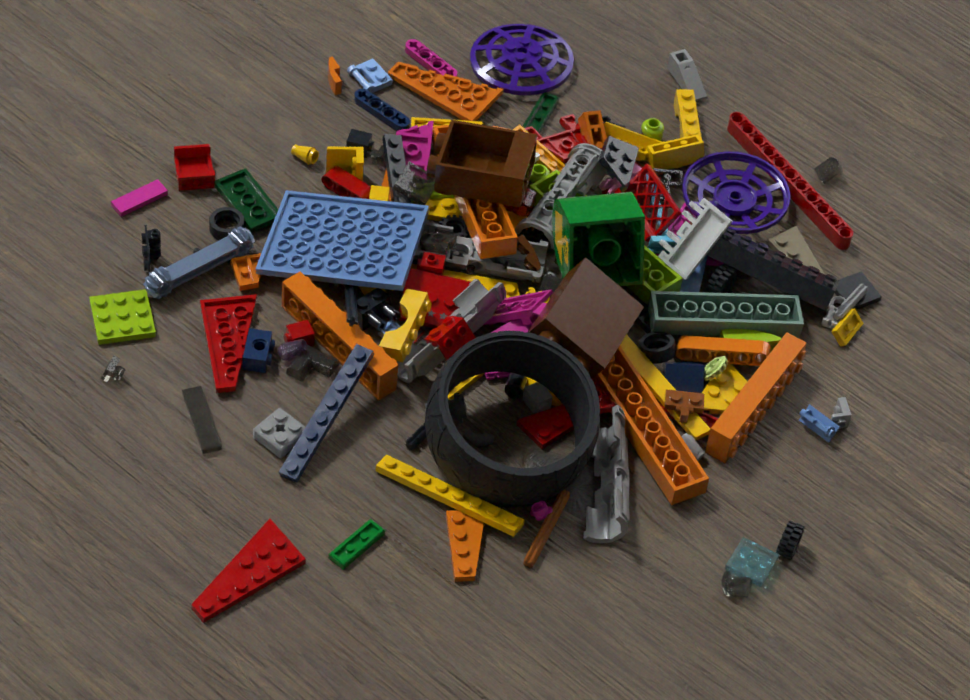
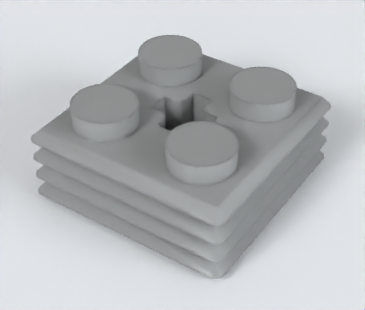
[253,408,305,458]

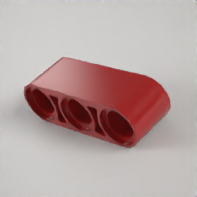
[321,166,371,199]

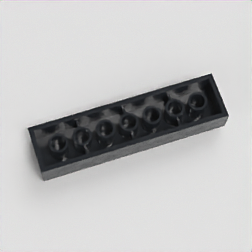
[707,227,840,311]

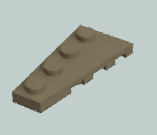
[767,226,824,274]

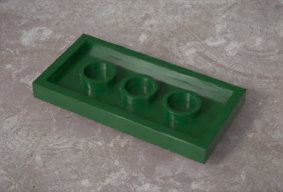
[214,168,278,233]

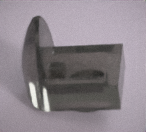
[814,157,843,184]
[721,570,752,598]

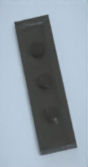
[182,386,222,454]

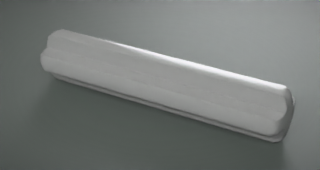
[833,284,868,321]

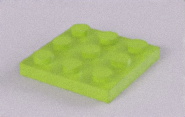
[89,289,156,345]

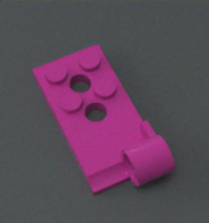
[483,290,553,326]

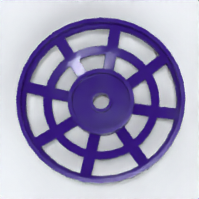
[470,24,574,95]
[682,151,790,234]

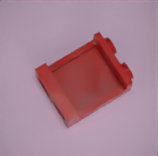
[174,144,215,191]

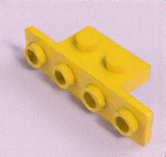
[604,122,661,161]

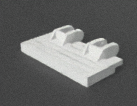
[658,198,733,280]

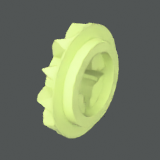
[704,356,729,381]

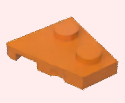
[231,253,262,291]

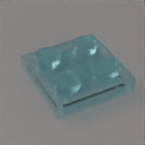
[725,537,779,587]

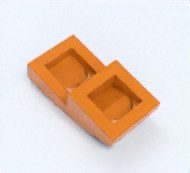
[328,56,342,95]

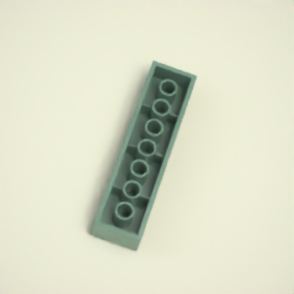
[647,291,804,338]

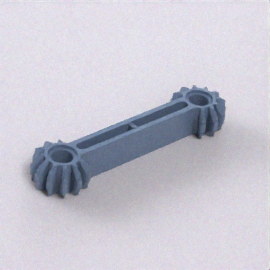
[143,226,255,299]

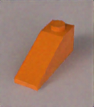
[578,110,606,150]

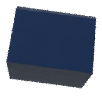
[662,362,704,393]

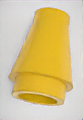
[291,144,319,164]

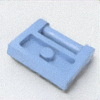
[347,59,393,93]

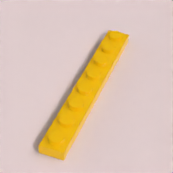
[375,454,524,537]

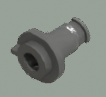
[425,392,467,424]

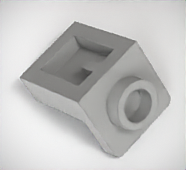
[830,397,851,429]

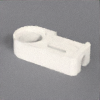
[821,296,846,329]

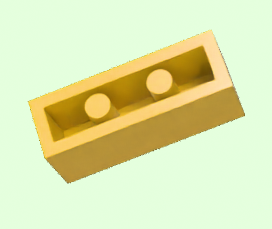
[647,134,705,172]

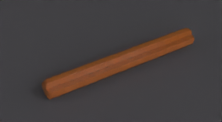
[523,489,570,568]

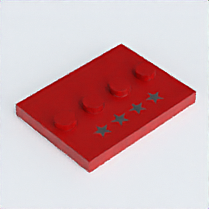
[399,268,483,328]

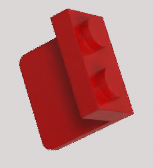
[424,316,475,361]

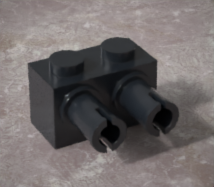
[357,288,401,332]

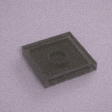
[393,161,435,205]

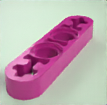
[405,39,457,77]

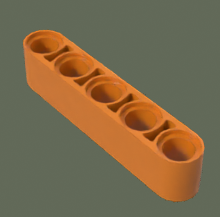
[676,335,771,366]

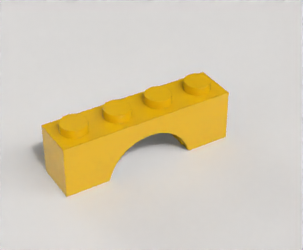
[674,89,702,139]
[379,289,431,362]

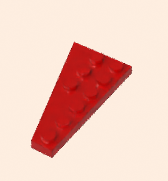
[200,294,257,393]
[191,518,306,623]

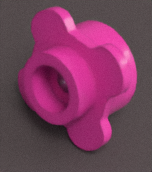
[530,501,553,521]

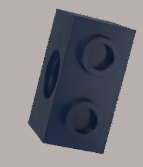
[243,328,275,373]

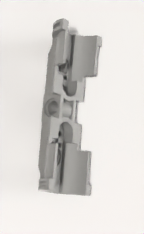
[514,143,609,250]
[413,220,548,284]
[397,279,506,383]
[583,405,630,543]

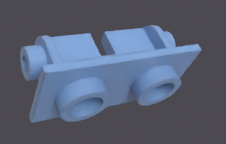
[799,404,840,442]

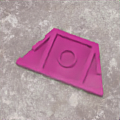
[396,121,434,184]

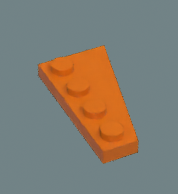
[446,510,484,582]

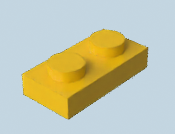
[831,308,864,346]

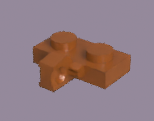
[664,389,705,423]

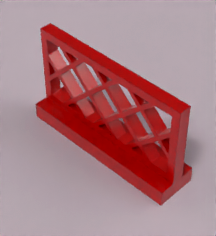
[614,164,682,242]

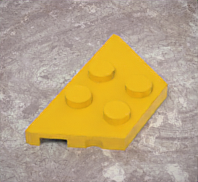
[702,364,748,414]

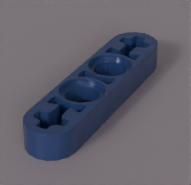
[354,89,410,131]

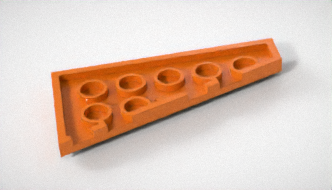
[388,62,503,121]

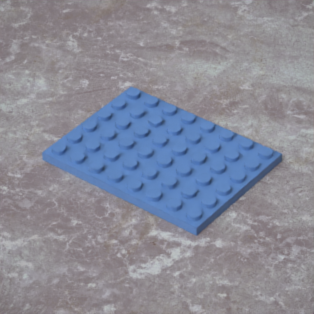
[255,190,429,291]

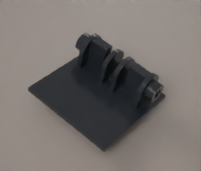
[141,225,161,276]

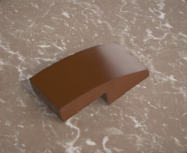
[517,235,541,272]

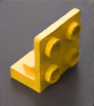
[326,146,364,181]

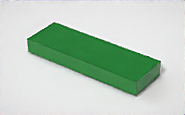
[328,519,385,570]

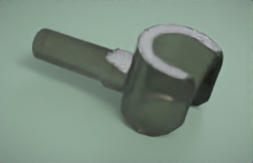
[449,265,476,275]

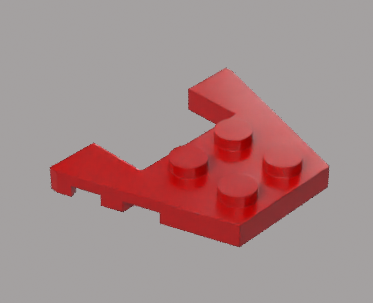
[524,114,588,164]

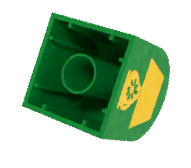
[552,192,645,286]

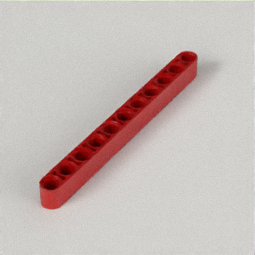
[727,112,854,250]

